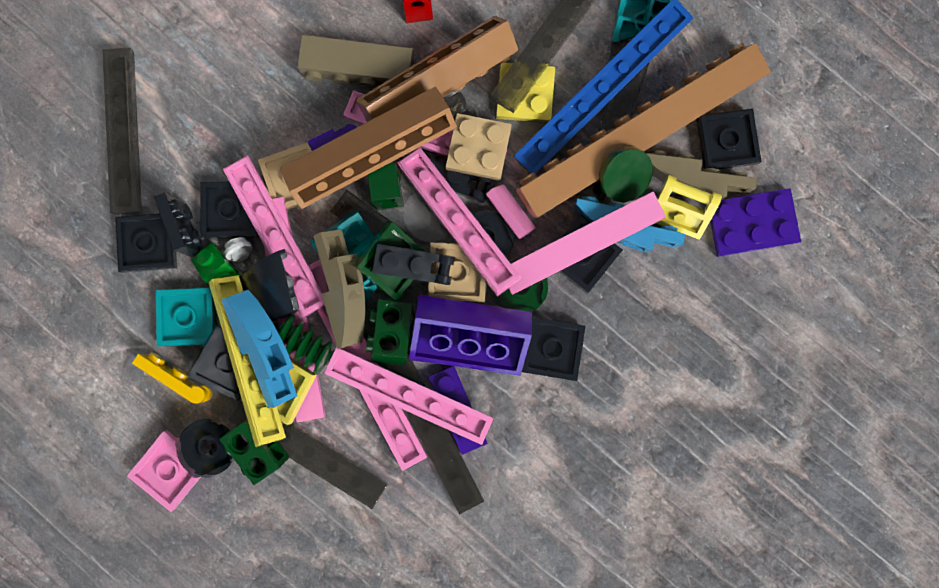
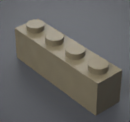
[298,35,414,88]

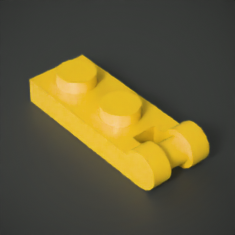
[132,352,213,403]

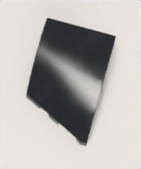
[239,249,299,322]

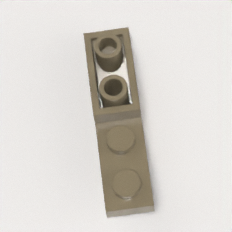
[646,150,757,200]
[313,230,365,349]

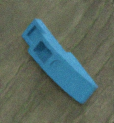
[573,196,685,253]
[221,290,297,408]

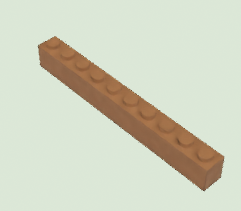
[515,43,771,218]

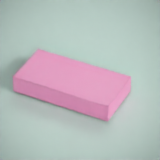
[487,184,536,239]

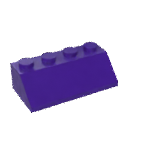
[409,295,532,376]

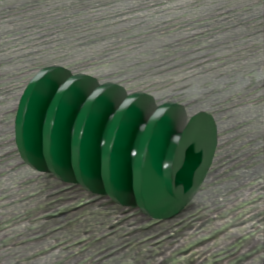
[277,314,334,375]

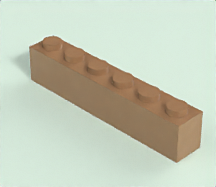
[356,16,519,122]
[280,86,457,209]

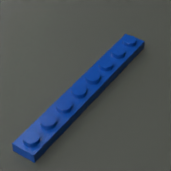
[513,0,693,174]

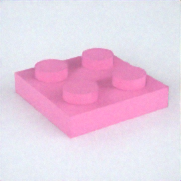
[127,430,201,512]

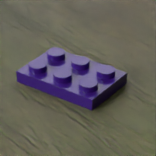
[710,188,801,257]

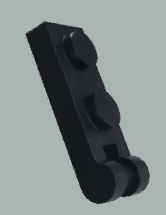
[423,150,493,203]
[370,243,455,285]

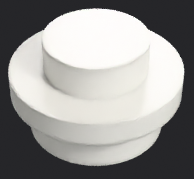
[224,237,253,262]

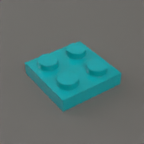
[156,288,216,347]

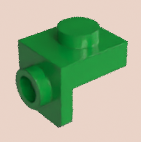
[191,242,240,284]

